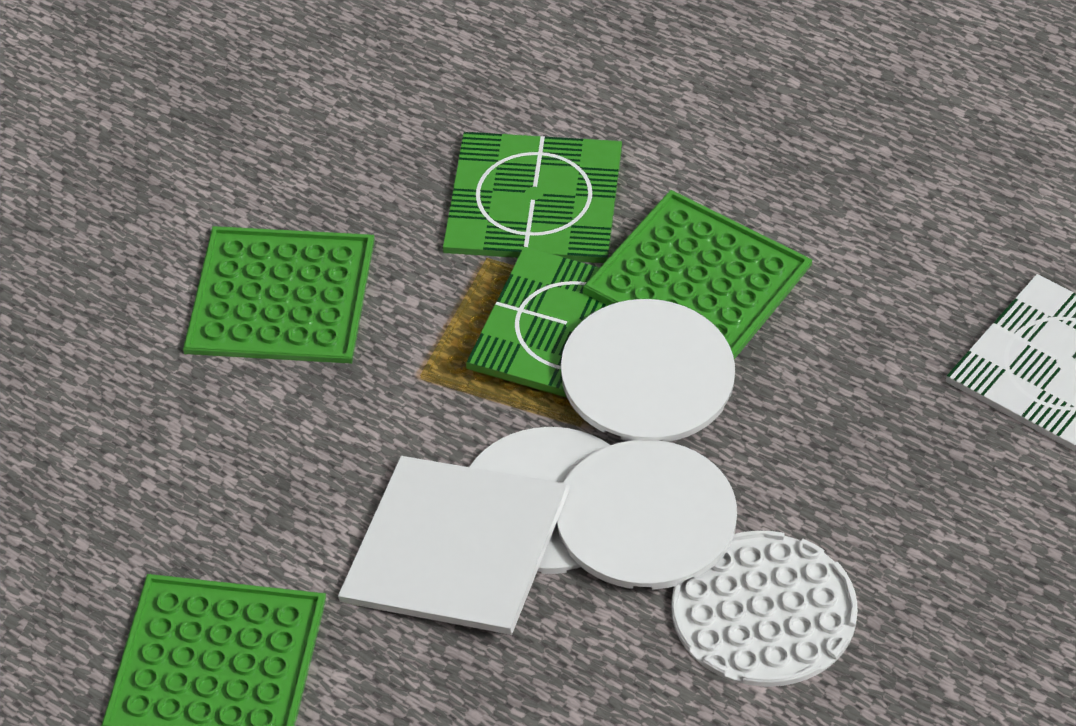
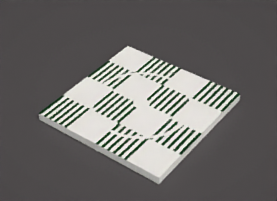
[946,274,1076,452]

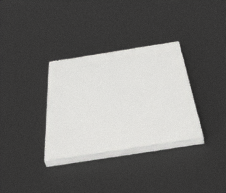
[338,456,569,635]

